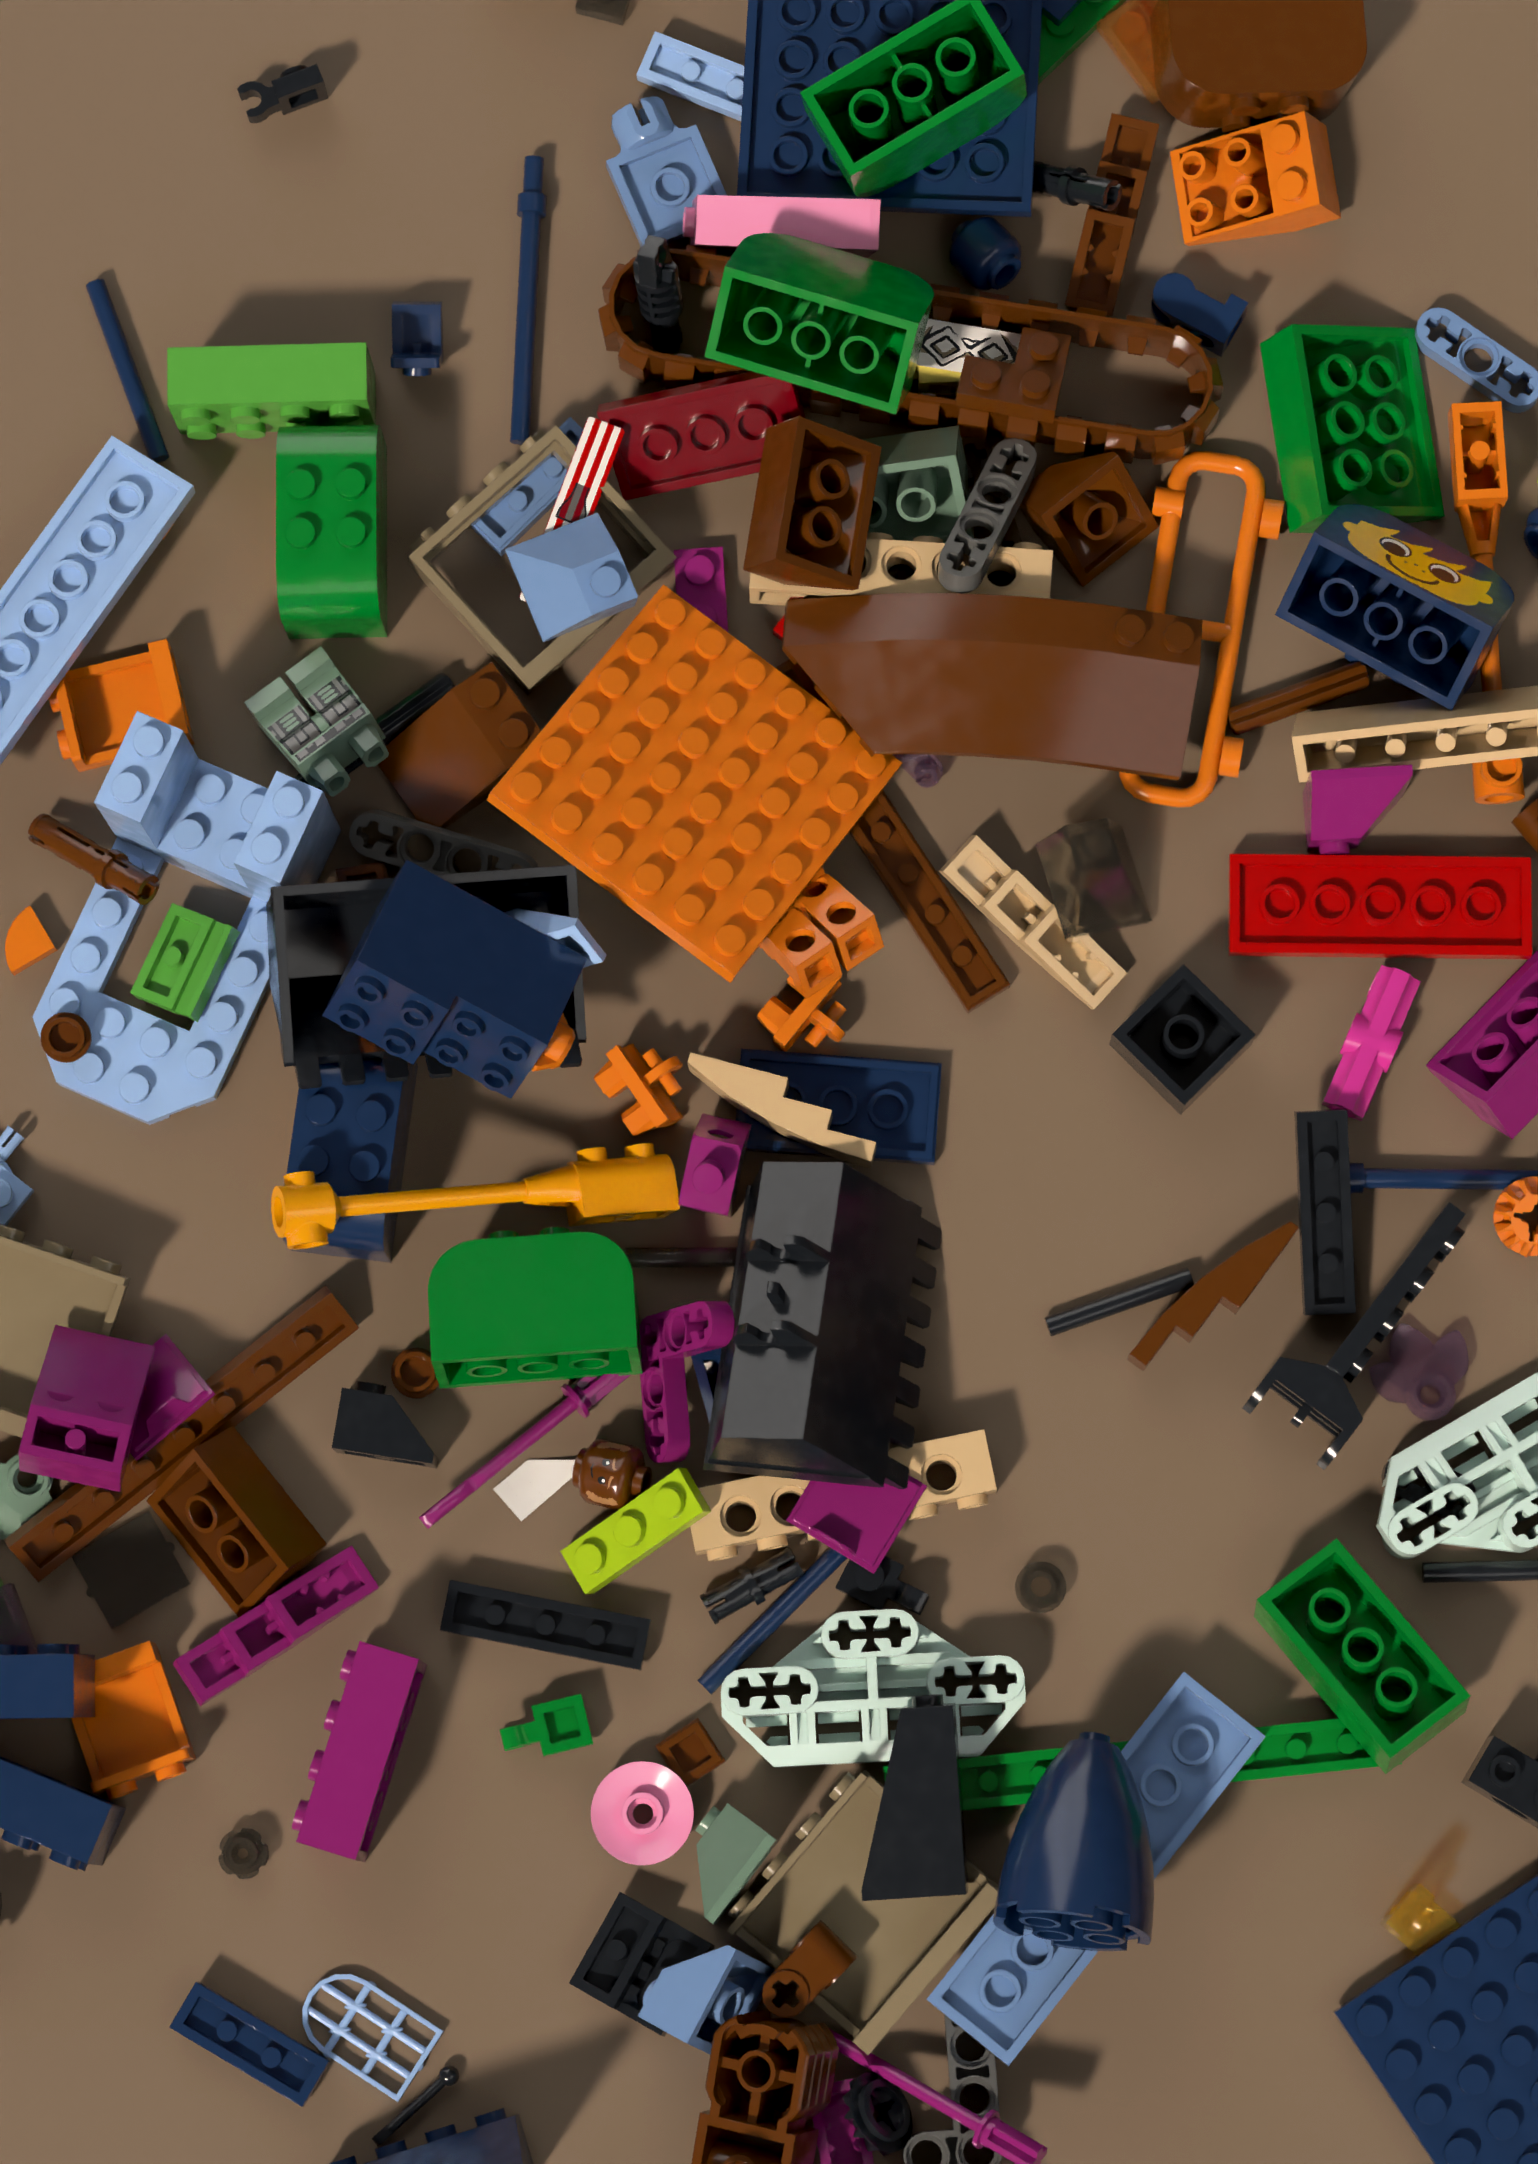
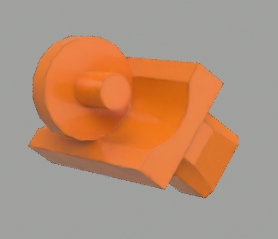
[757,976,847,1052]
[594,1044,683,1136]

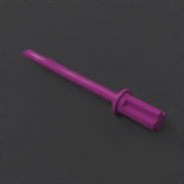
[419,1374,631,1529]
[829,2028,1047,2164]

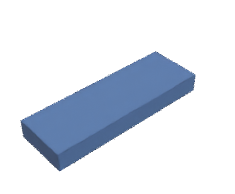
[471,417,583,557]

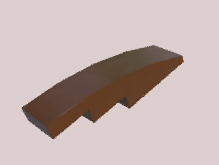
[1065,113,1160,316]
[1127,1221,1299,1371]

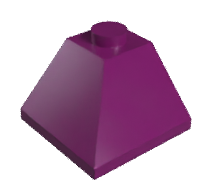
[1303,765,1413,855]

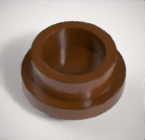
[40,1012,92,1063]
[391,1348,439,1399]

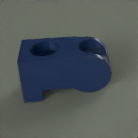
[1151,273,1249,357]

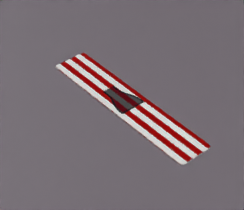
[520,417,625,602]

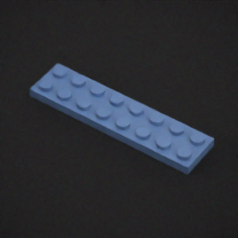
[926,1672,1266,2066]

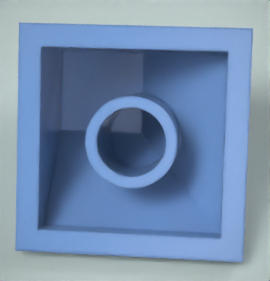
[505,513,638,642]
[638,1945,775,2054]

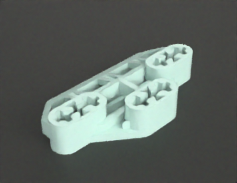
[1376,1372,1538,1559]
[721,1609,1026,1768]

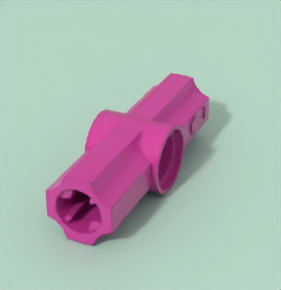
[1322,965,1421,1121]

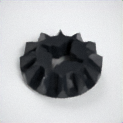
[843,2072,913,2156]

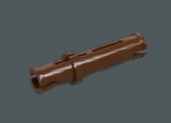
[28,813,159,905]

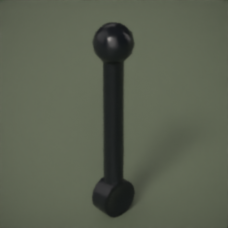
[372,2065,459,2147]

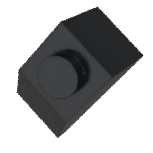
[332,1381,438,1468]

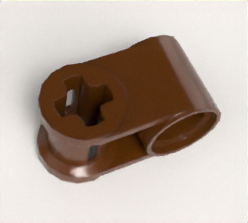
[762,1920,858,2018]

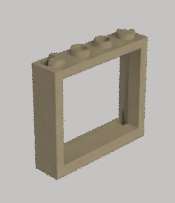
[408,425,677,696]

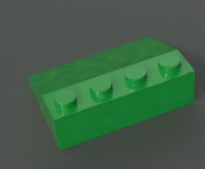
[1260,324,1445,533]

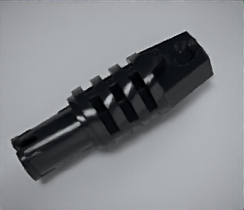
[633,235,684,353]

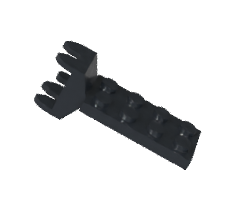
[1242,1202,1466,1470]

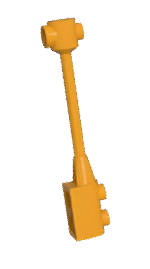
[271,1143,680,1250]

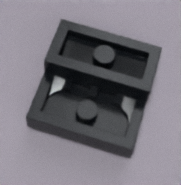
[569,1892,715,2037]

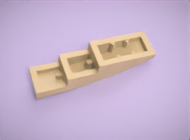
[939,835,1127,1010]
[688,1052,876,1169]

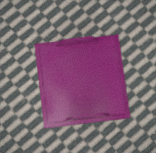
[130,1334,215,1460]
[786,1475,927,1574]

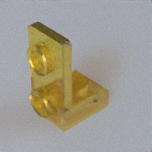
[1380,1883,1461,1955]

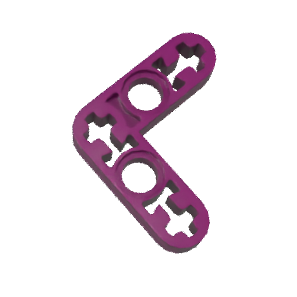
[639,1301,735,1463]

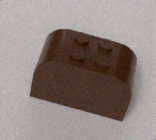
[1150,0,1367,133]

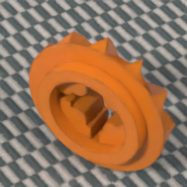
[1493,1176,1538,1257]

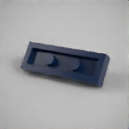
[169,1982,331,2107]

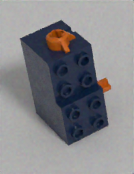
[322,859,587,1099]

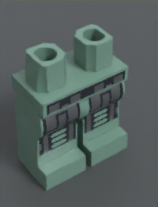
[244,646,389,797]

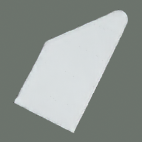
[493,1460,575,1521]

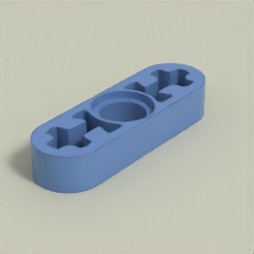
[1415,307,1538,413]

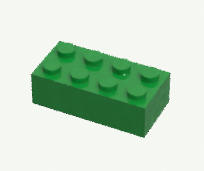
[1254,1538,1471,1774]

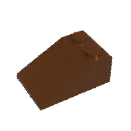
[378,662,541,829]

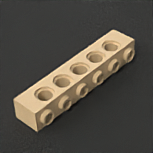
[749,532,1053,606]
[690,1429,997,1562]

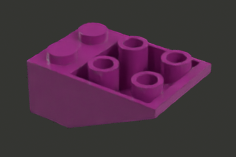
[18,1325,155,1492]

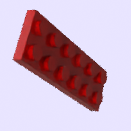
[1228,854,1532,959]

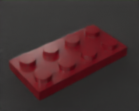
[597,371,805,501]

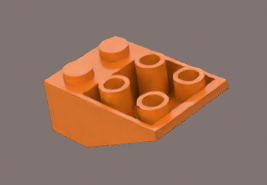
[1170,111,1341,246]

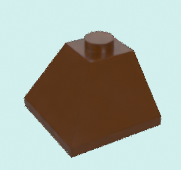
[1020,451,1159,587]

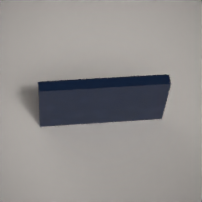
[736,1048,942,1165]

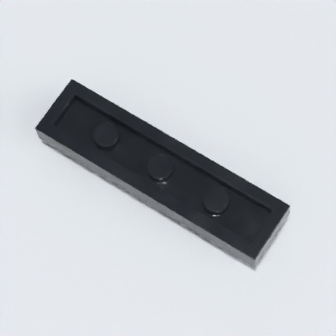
[1294,1109,1356,1315]
[440,1580,651,1671]

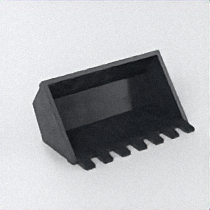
[266,865,587,1089]
[703,1162,942,1489]

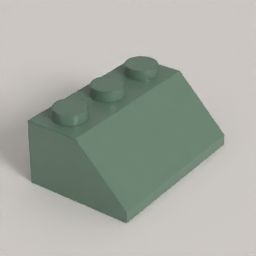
[862,425,974,543]

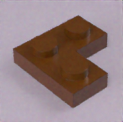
[955,327,1072,424]

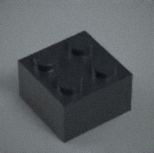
[1109,964,1256,1115]

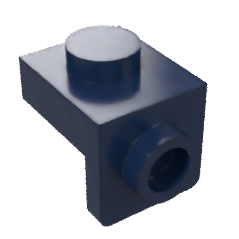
[390,301,443,376]

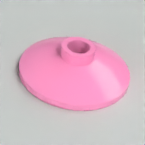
[591,1761,694,1865]

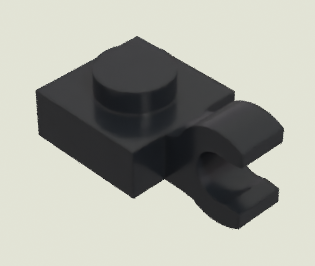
[237,64,328,123]
[835,1556,929,1615]

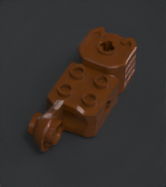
[691,2009,839,2164]

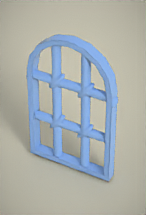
[302,1974,444,2102]

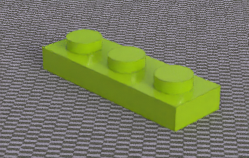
[560,1468,711,1594]

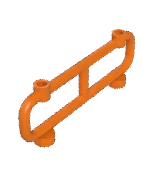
[1119,451,1285,807]

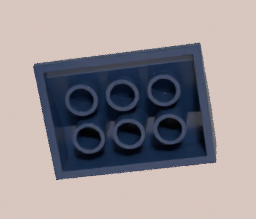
[329,2108,534,2164]

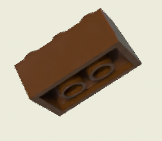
[743,416,882,590]
[146,1426,327,1618]

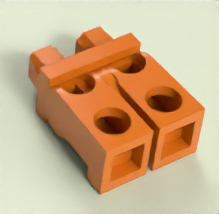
[760,867,884,999]

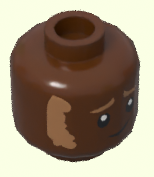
[572,1439,652,1510]

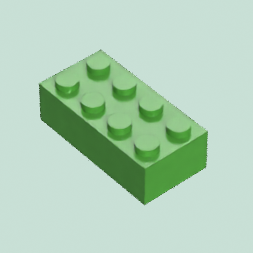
[167,342,376,440]

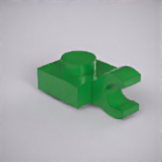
[500,1694,593,1757]

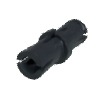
[1033,161,1122,211]
[700,1546,805,1625]

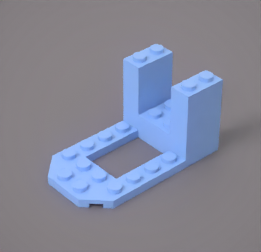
[32,711,341,1125]

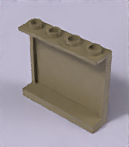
[0,1224,131,1438]
[726,1770,998,2055]

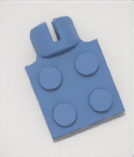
[606,96,727,247]

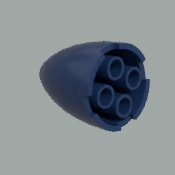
[993,1732,1154,1951]

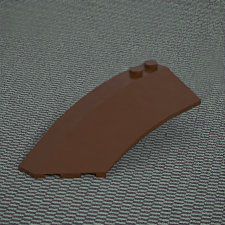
[782,593,1203,780]

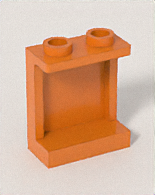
[48,639,195,772]
[71,1640,196,1800]

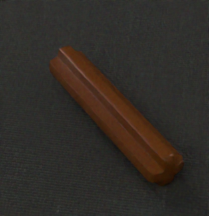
[1228,661,1370,735]

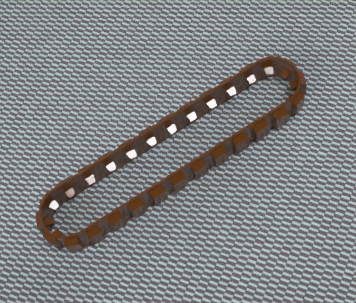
[598,245,1223,465]

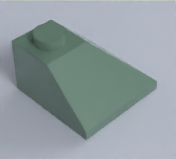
[695,1803,778,1925]

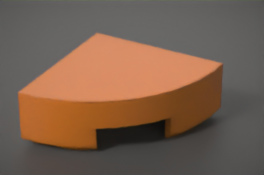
[5,905,57,976]

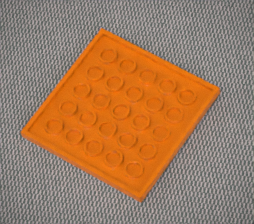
[487,584,902,983]

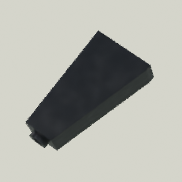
[861,1694,969,1901]

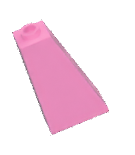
[683,195,881,258]

